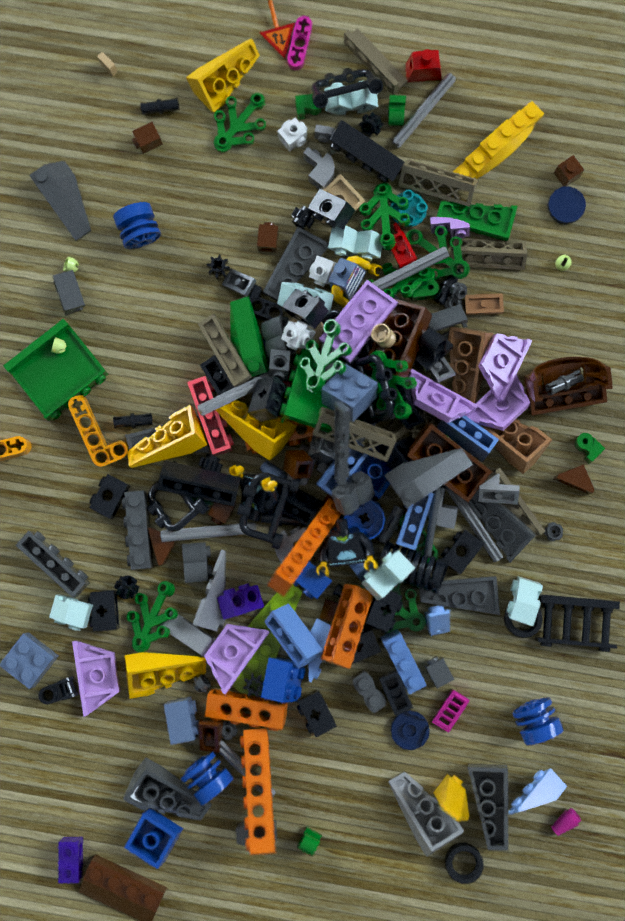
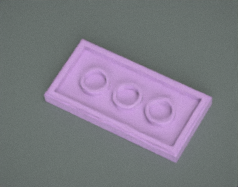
[319,280,398,363]

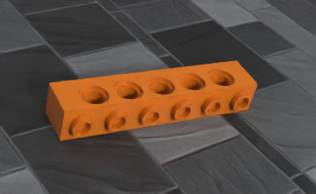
[267,498,342,597]
[240,728,276,856]

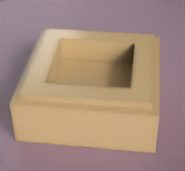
[97,52,117,77]

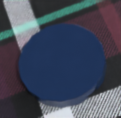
[547,186,586,224]
[390,710,430,750]

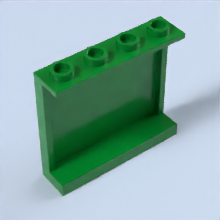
[3,318,109,421]
[279,348,368,438]

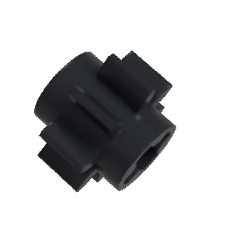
[359,112,384,137]
[291,206,314,229]
[206,255,230,280]
[198,454,223,472]
[114,575,140,599]
[243,673,264,698]

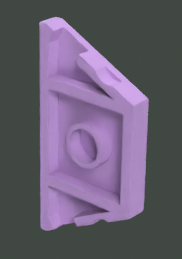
[478,334,532,402]
[408,369,477,423]
[465,374,530,431]
[204,624,270,694]
[72,641,120,717]

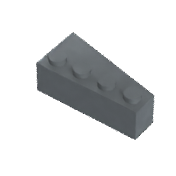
[467,764,508,851]

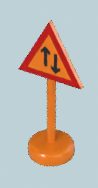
[259,0,295,59]

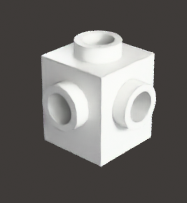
[278,117,308,152]
[309,256,337,287]
[281,320,316,350]

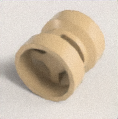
[371,323,396,348]

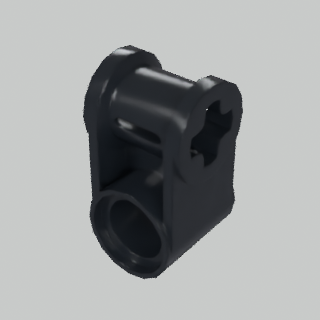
[38,676,79,705]

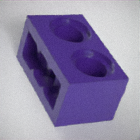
[217,583,264,620]
[58,837,83,883]

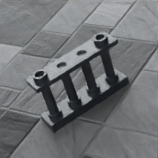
[535,594,620,652]

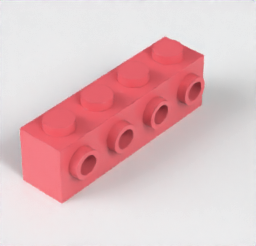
[187,376,234,456]

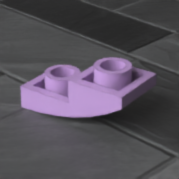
[430,217,470,239]

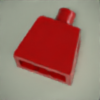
[405,49,442,83]

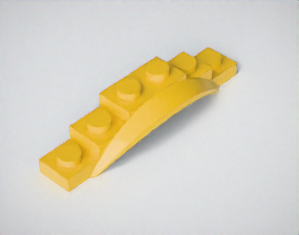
[453,101,545,179]

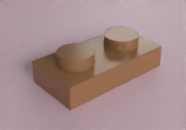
[464,294,504,315]

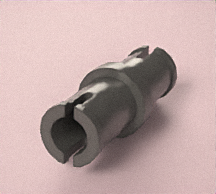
[545,370,583,396]

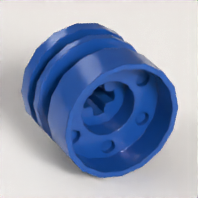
[113,202,161,249]
[344,498,385,539]
[512,697,564,746]
[181,752,234,806]

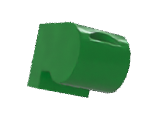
[295,94,323,120]
[388,95,406,126]
[408,280,439,302]
[574,433,606,464]
[297,827,322,856]

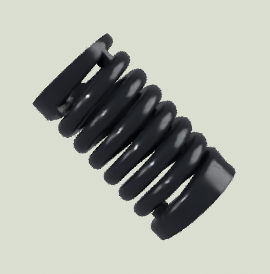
[378,541,449,595]

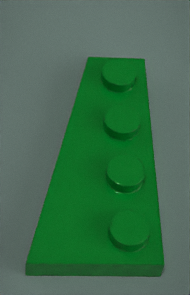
[436,201,518,241]

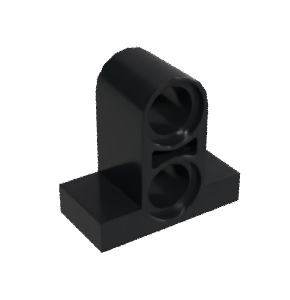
[250,285,284,321]
[414,328,453,372]
[375,437,414,470]

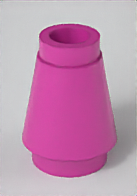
[551,808,582,836]

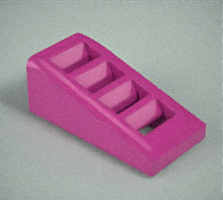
[432,689,470,733]

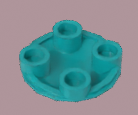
[390,190,427,227]

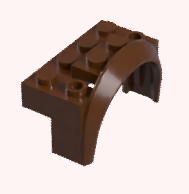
[524,357,613,415]

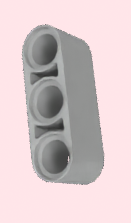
[159,611,216,656]

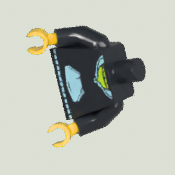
[229,465,282,521]
[316,518,378,576]

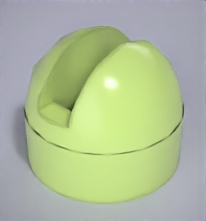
[555,255,572,271]
[63,256,79,272]
[51,337,66,354]

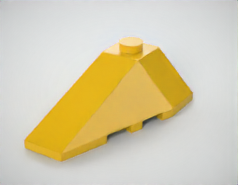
[186,38,260,113]
[216,400,296,461]
[127,405,207,468]
[124,652,206,699]
[433,774,469,821]

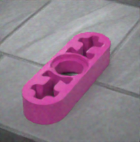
[287,16,312,70]

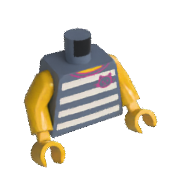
[329,255,383,308]

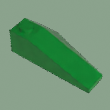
[230,296,270,377]

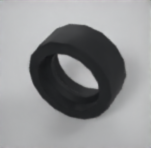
[504,609,543,638]
[445,842,484,884]

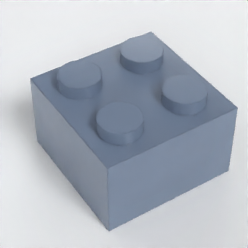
[321,364,378,422]
[0,632,59,689]
[164,696,199,745]

